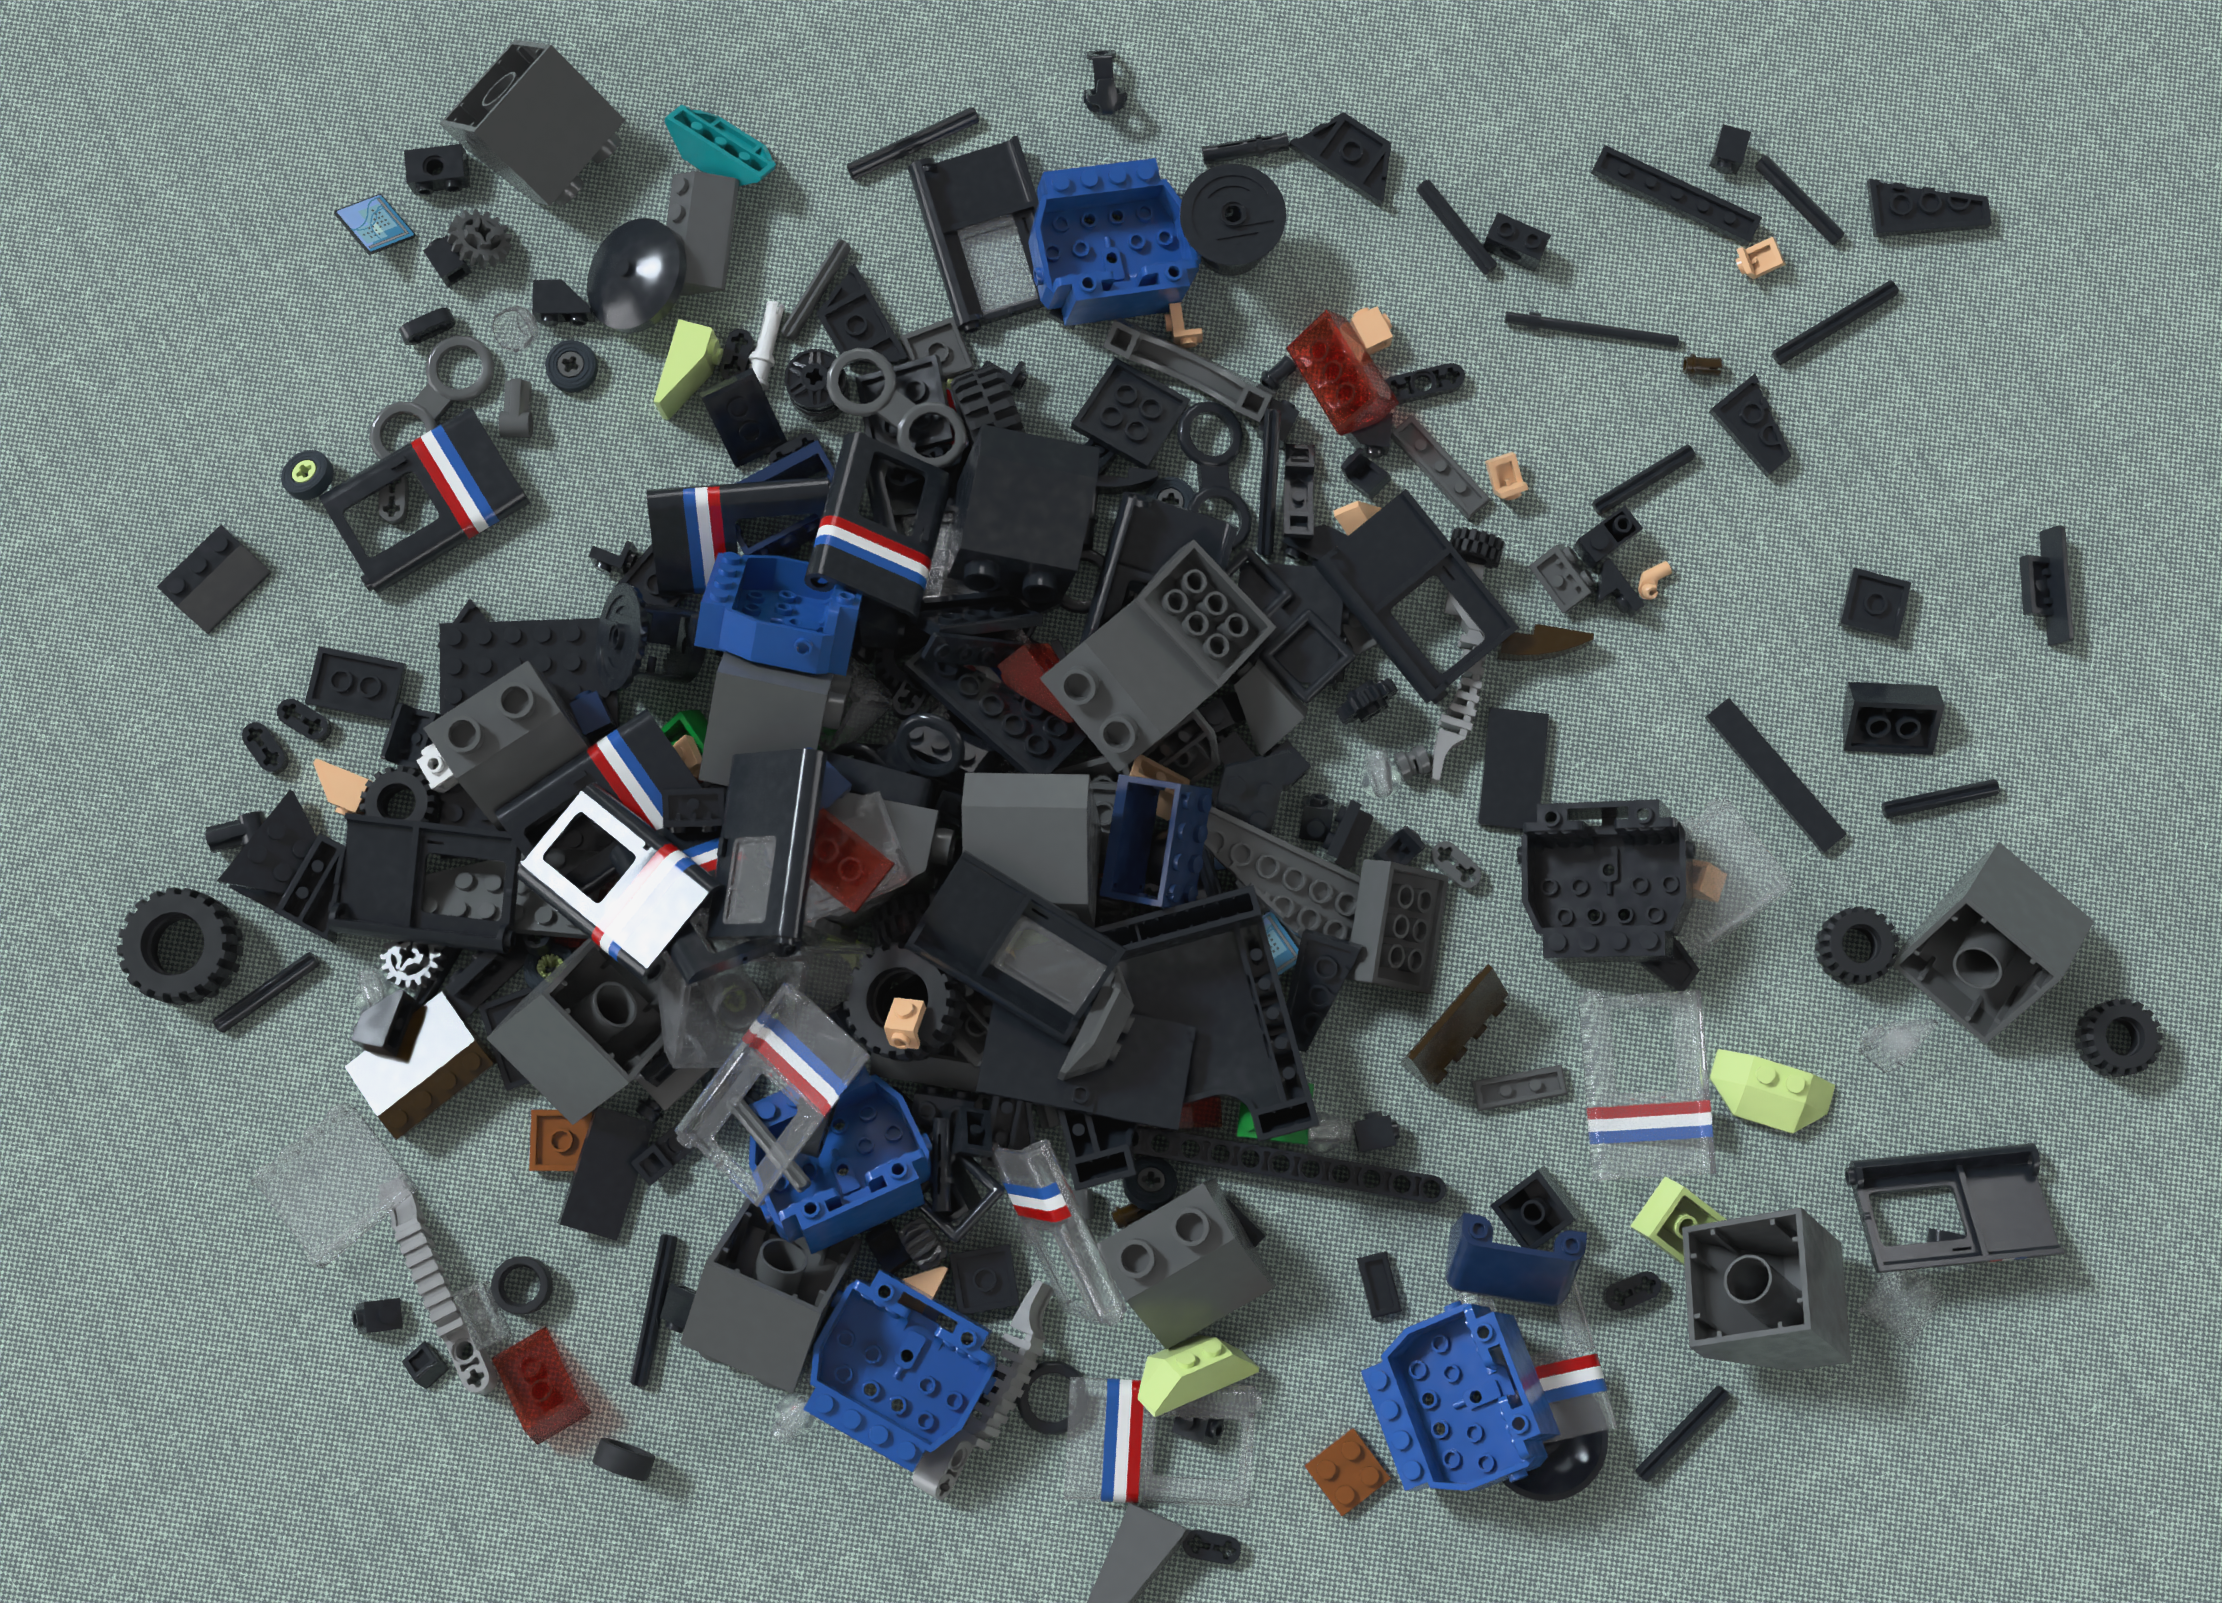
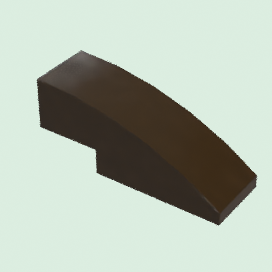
[1497,624,1594,661]

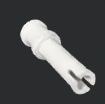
[749,301,785,390]

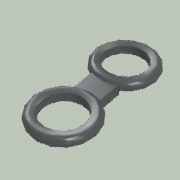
[369,335,495,468]
[826,348,967,469]

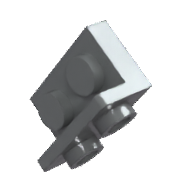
[1529,544,1597,613]

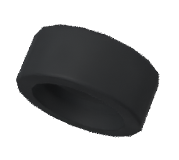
[491,1256,553,1315]
[592,1438,655,1481]

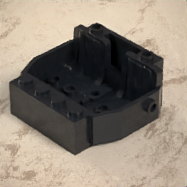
[1517,799,1696,963]

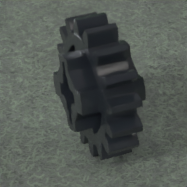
[1336,678,1398,725]

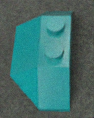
[664,105,776,186]

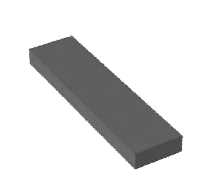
[1391,415,1491,520]

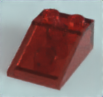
[998,643,1075,723]
[810,807,895,914]
[492,1326,592,1445]

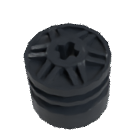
[784,349,850,422]

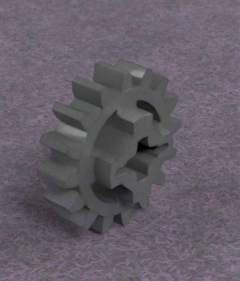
[447,209,512,269]
[380,940,447,990]

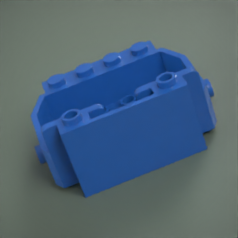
[1028,158,1201,326]
[694,552,863,676]
[748,1056,933,1255]
[803,1270,997,1472]
[1361,1301,1561,1491]

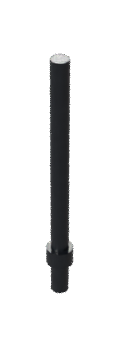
[1504,311,1679,347]

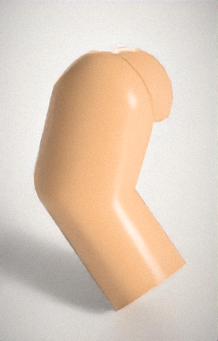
[1638,561,1672,600]

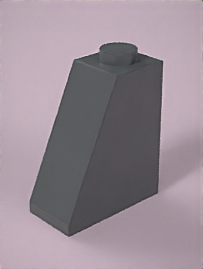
[1234,658,1309,756]

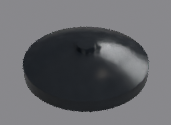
[587,218,687,333]
[1502,1394,1608,1502]

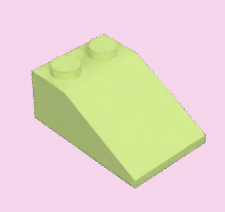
[654,319,723,420]
[1630,1177,1726,1265]

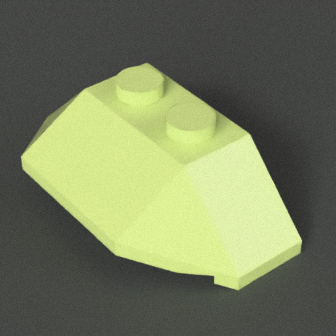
[1709,1049,1835,1134]
[1138,1335,1259,1417]

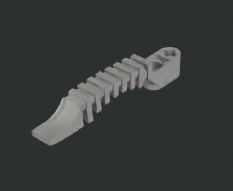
[1430,562,1486,785]
[379,1174,498,1395]
[913,1280,1055,1500]

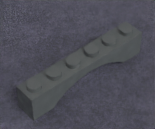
[1103,318,1277,422]

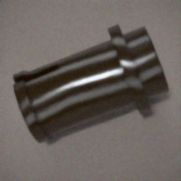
[1683,354,1722,377]
[1111,1203,1152,1229]

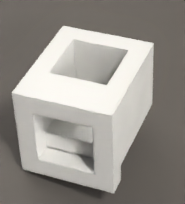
[417,744,459,793]

